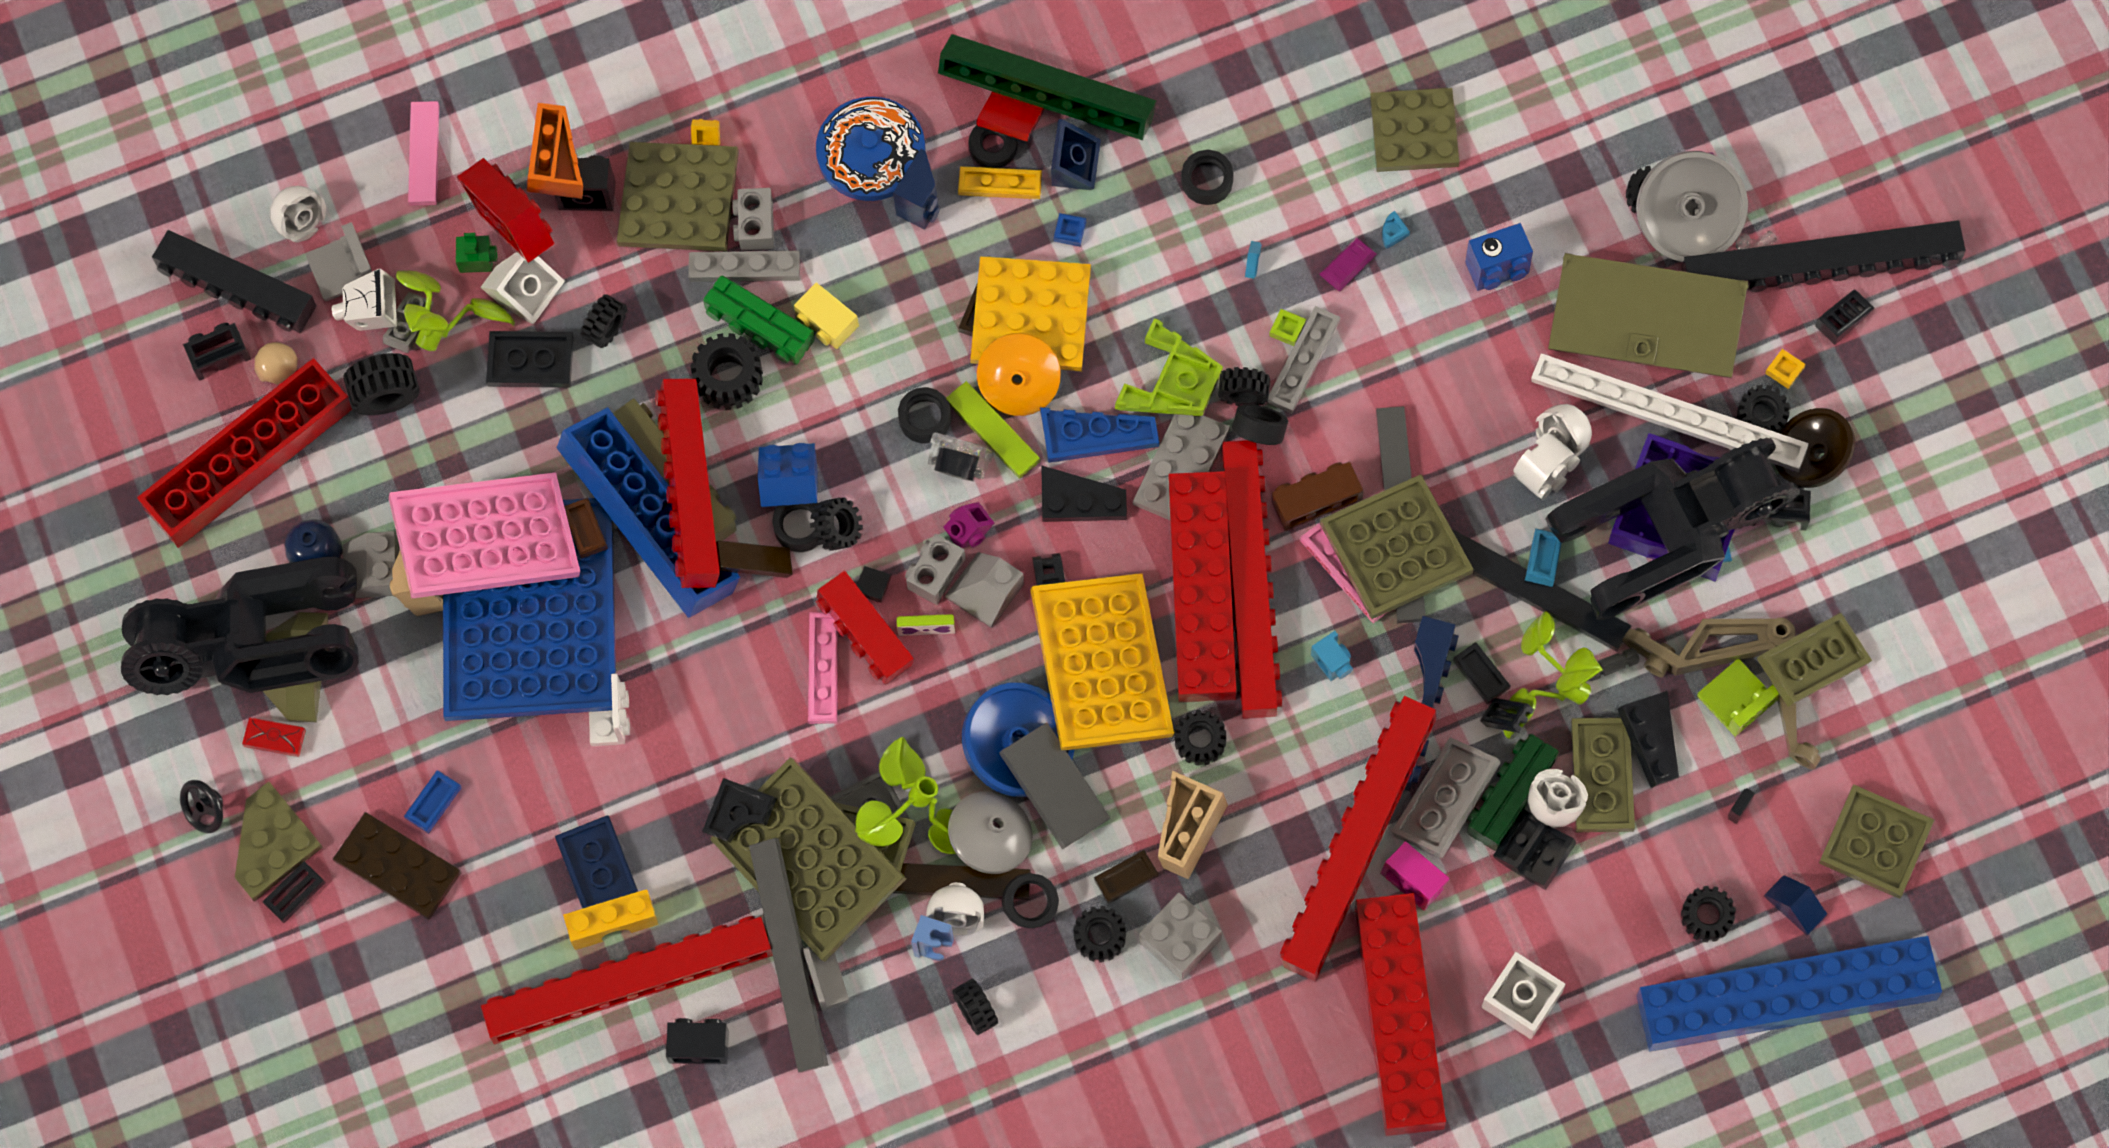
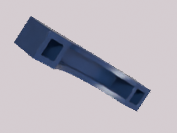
[1404,616,1459,791]

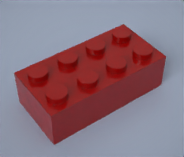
[457,158,555,263]

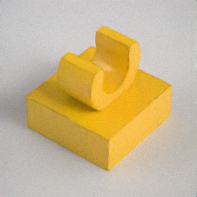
[691,119,720,146]
[1765,349,1806,389]

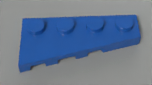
[1040,407,1159,463]

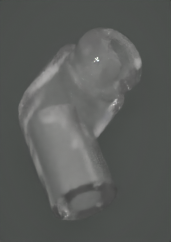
[1735,231,1777,250]

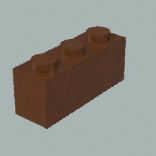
[1272,461,1364,531]

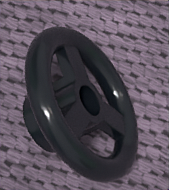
[180,780,223,834]

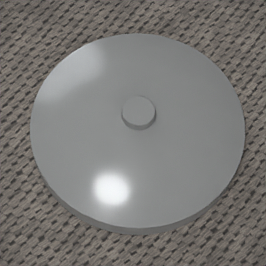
[1636,151,1748,262]

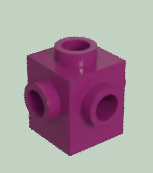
[943,502,995,548]

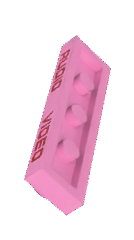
[1300,523,1388,624]

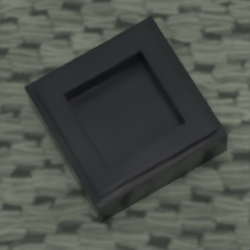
[857,566,891,603]
[1728,788,1755,824]

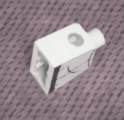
[332,269,397,331]

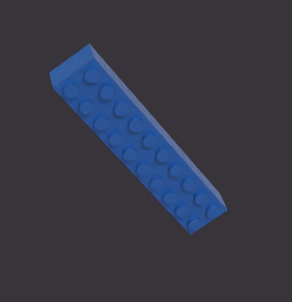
[1636,936,1942,1052]

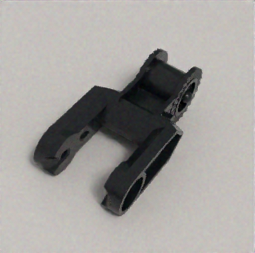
[1545,437,1800,620]
[121,557,359,695]

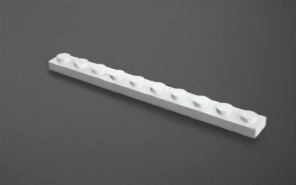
[1531,353,1809,472]

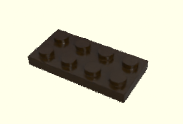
[333,812,462,920]

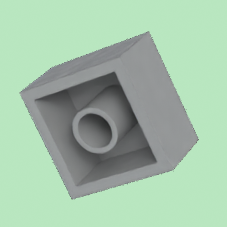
[1139,892,1222,981]

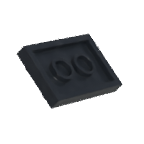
[486,331,574,388]

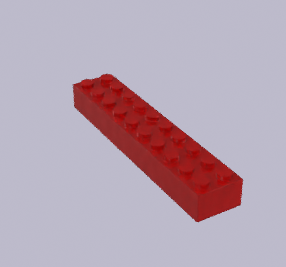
[1280,696,1436,982]

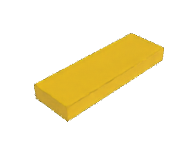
[958,166,1042,199]

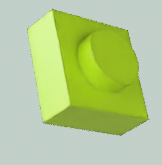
[1269,309,1306,346]

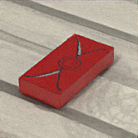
[242,717,306,757]

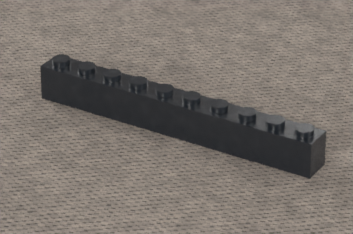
[1681,220,1966,292]

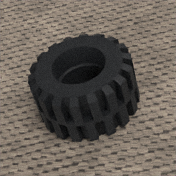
[691,333,763,410]
[343,353,420,415]

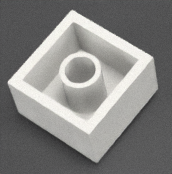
[1482,952,1566,1039]

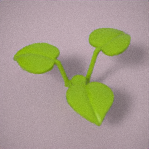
[396,270,515,351]
[1503,611,1603,739]
[855,737,956,854]

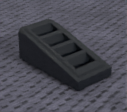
[1815,289,1875,345]

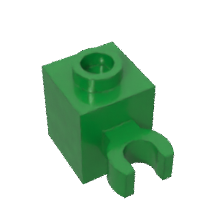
[456,233,498,273]

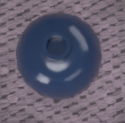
[284,519,343,563]

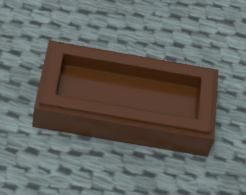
[564,497,608,559]

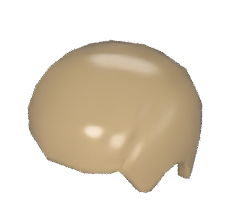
[254,342,298,385]

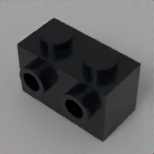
[666,1018,729,1064]

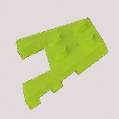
[1115,318,1223,416]

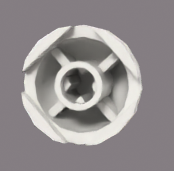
[270,186,326,243]
[1535,404,1592,457]
[1528,769,1588,827]
[926,882,984,935]

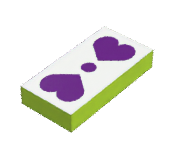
[897,614,955,636]

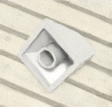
[480,252,565,324]

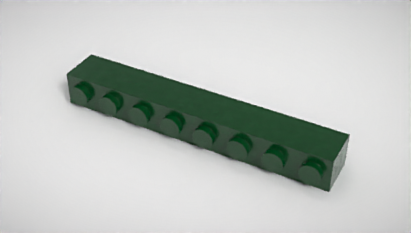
[938,34,1157,141]

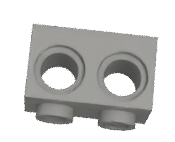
[733,188,774,251]
[905,534,966,605]

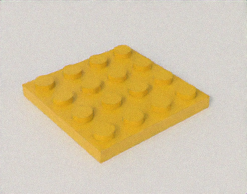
[970,256,1091,371]

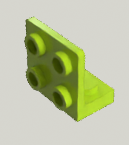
[1697,659,1780,737]

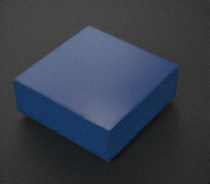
[1054,213,1086,247]

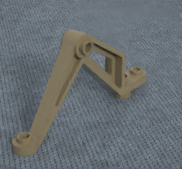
[1622,618,1821,770]

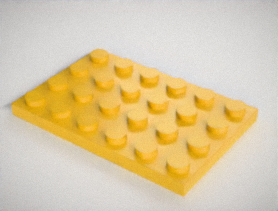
[1030,573,1174,750]

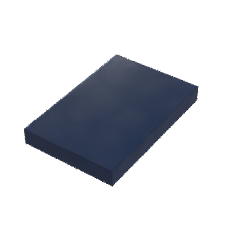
[555,815,638,909]

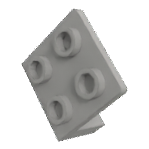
[306,222,372,301]

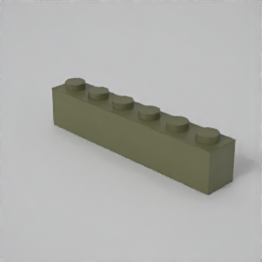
[613,398,737,541]

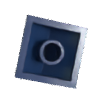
[1051,119,1101,190]

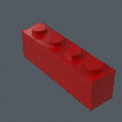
[816,570,914,685]

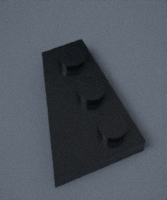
[1041,465,1127,522]
[1617,691,1679,788]

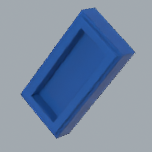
[404,770,462,834]

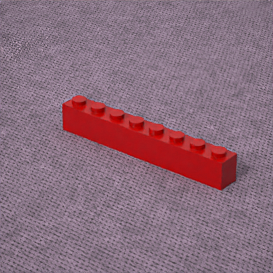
[655,379,720,588]

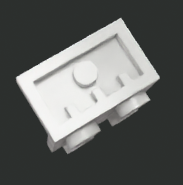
[589,673,630,747]

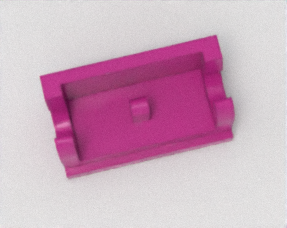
[1380,841,1450,911]

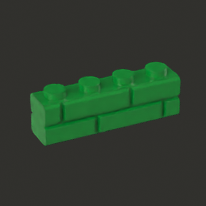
[703,275,815,365]

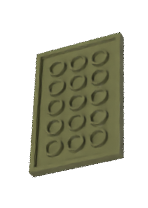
[710,757,906,962]

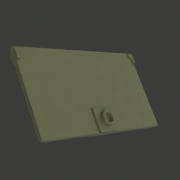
[1548,253,1749,378]

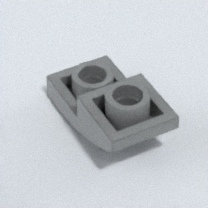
[383,292,434,353]

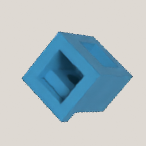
[1311,631,1353,681]

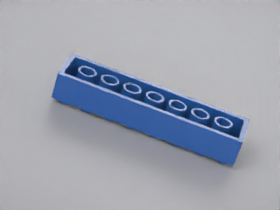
[556,407,740,618]

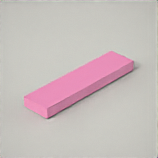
[408,101,439,206]
[808,612,838,724]

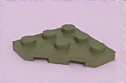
[235,782,323,902]

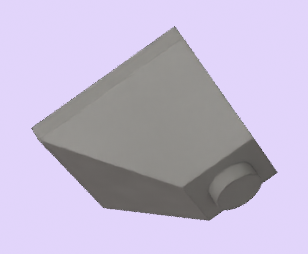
[945,552,1024,628]

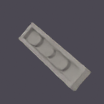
[688,251,800,282]
[1267,306,1340,414]

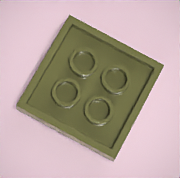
[1370,88,1459,172]
[1819,784,1934,899]

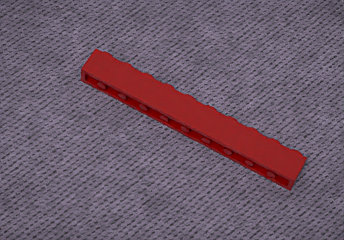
[1222,440,1282,719]
[481,916,773,1045]

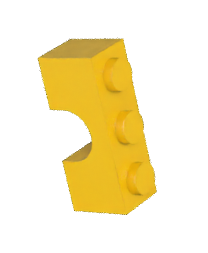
[563,889,659,950]

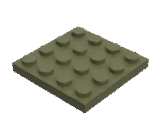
[617,142,739,252]
[1320,474,1474,619]

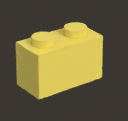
[794,282,859,349]

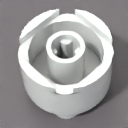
[1513,432,1580,500]

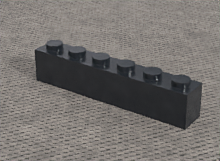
[152,230,317,333]

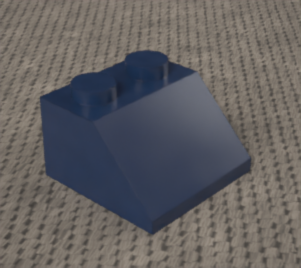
[893,149,940,230]

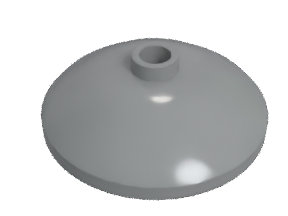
[948,791,1033,874]

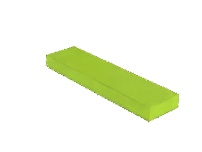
[946,381,1040,479]

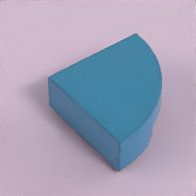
[1382,211,1410,249]
[1245,241,1262,279]

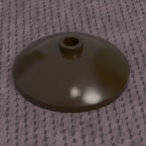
[1775,408,1855,488]

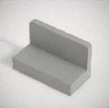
[803,947,850,1011]

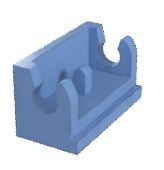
[911,915,954,961]

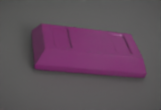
[1319,237,1377,292]

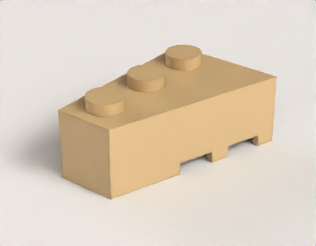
[1158,771,1228,879]

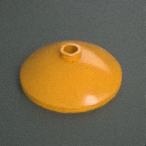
[977,333,1061,416]

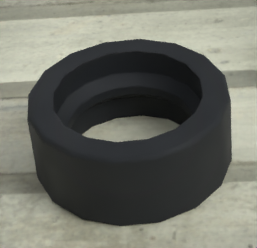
[1181,149,1234,205]
[898,387,951,444]
[1232,404,1288,445]
[772,503,819,552]
[1002,873,1059,929]

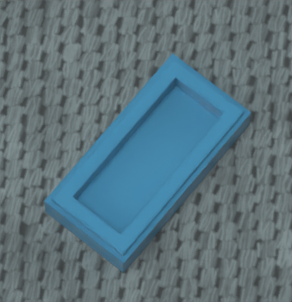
[1525,528,1562,587]

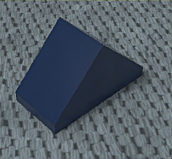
[1764,875,1827,936]

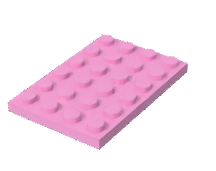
[388,472,580,598]

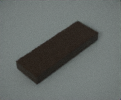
[716,540,793,578]

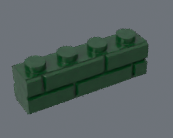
[1466,734,1559,851]

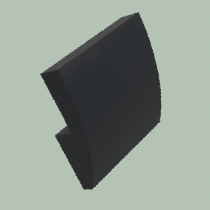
[1493,809,1576,890]

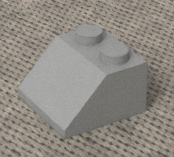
[343,531,400,598]

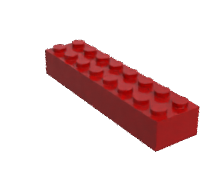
[137,358,353,548]
[1168,471,1236,702]
[1355,893,1446,1136]

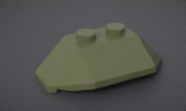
[263,612,329,723]

